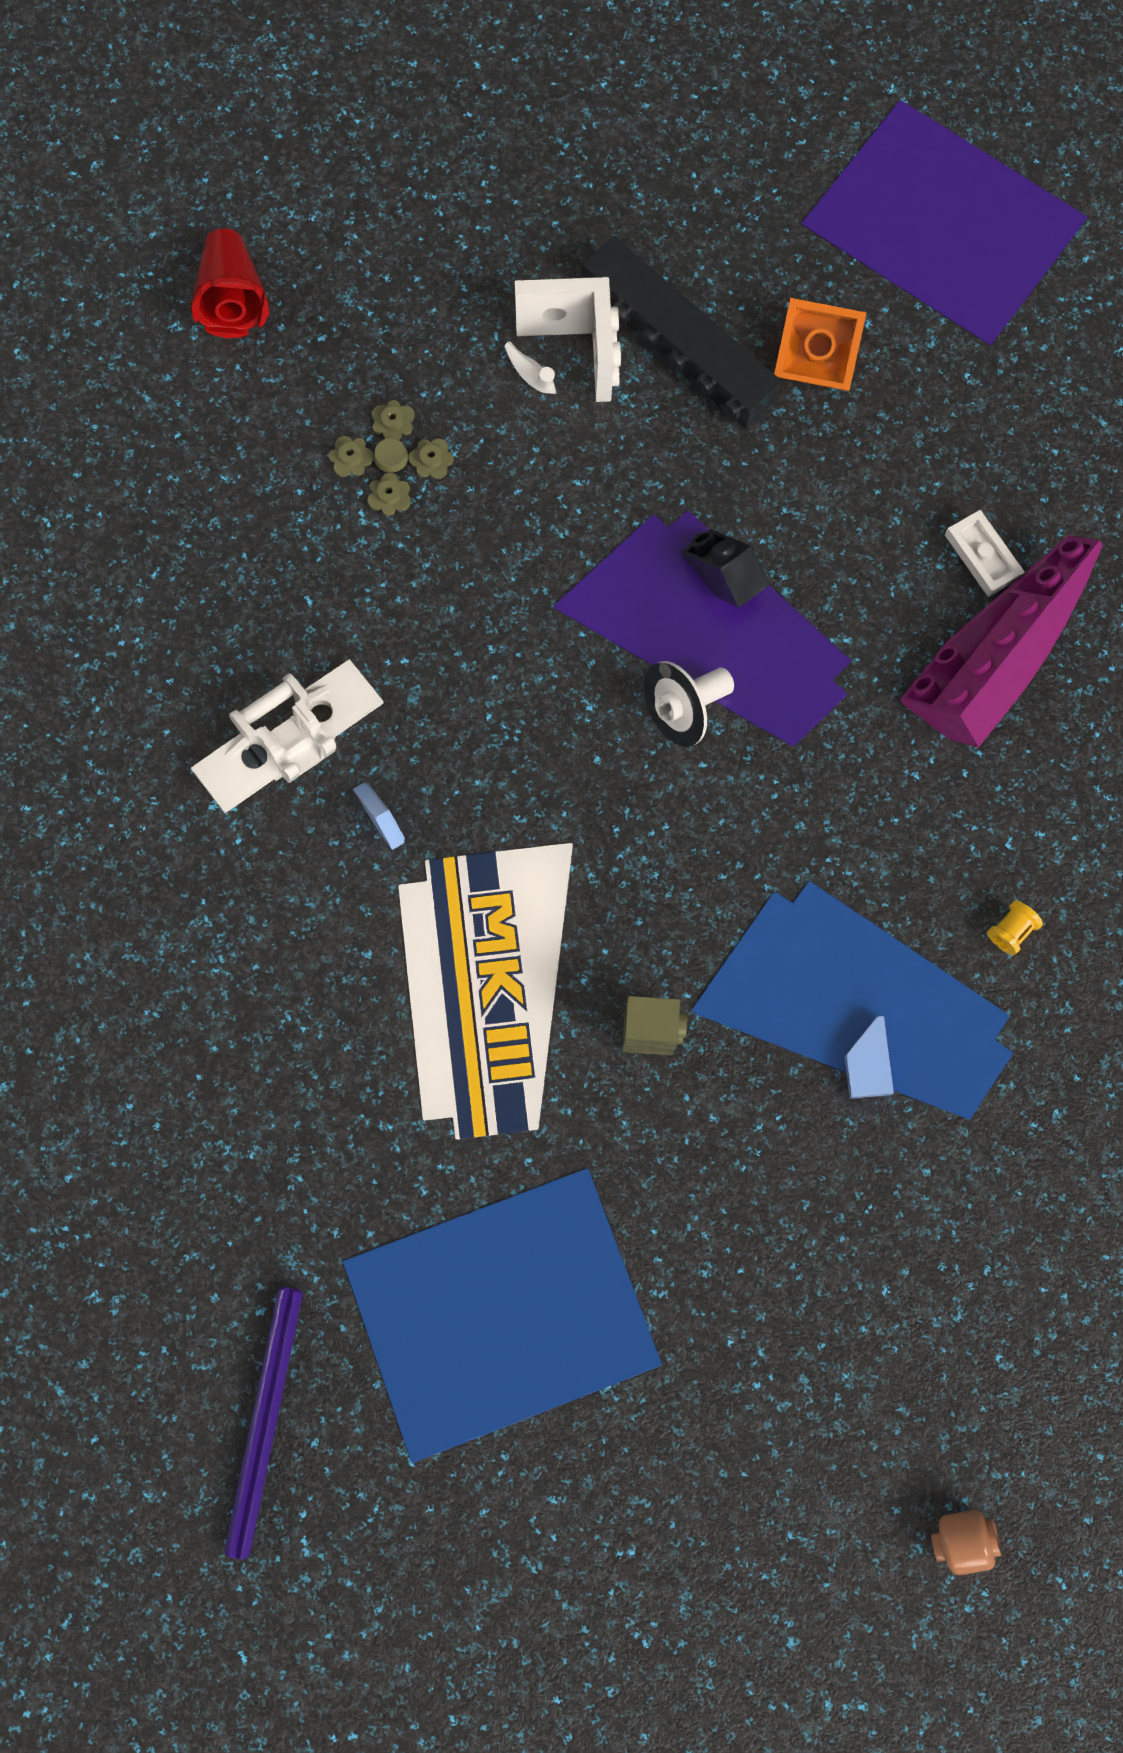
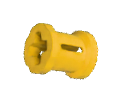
[987,900,1043,956]

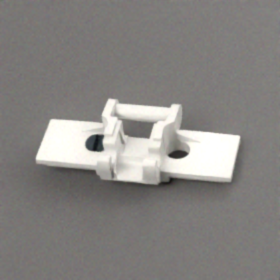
[191,659,383,813]

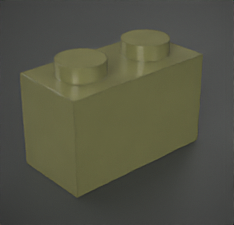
[622,996,687,1055]

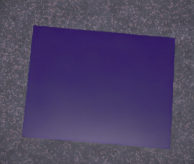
[801,100,1088,345]

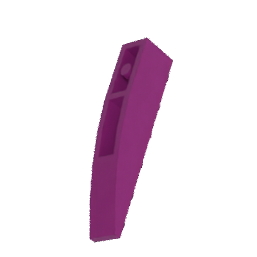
[900,535,1102,748]

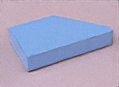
[353,782,405,850]
[844,1016,894,1099]

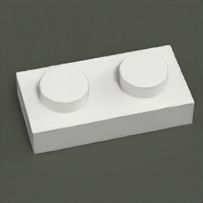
[945,510,1025,597]

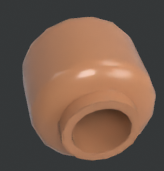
[931,1510,1002,1575]

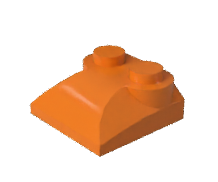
[774,298,867,392]

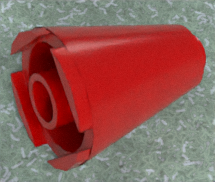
[191,228,269,338]

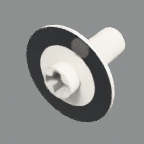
[644,661,734,747]

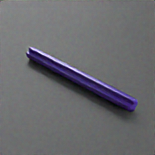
[224,1287,302,1559]

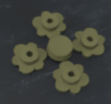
[329,400,454,516]

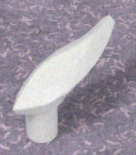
[505,341,557,394]

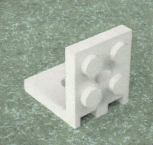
[515,277,621,402]

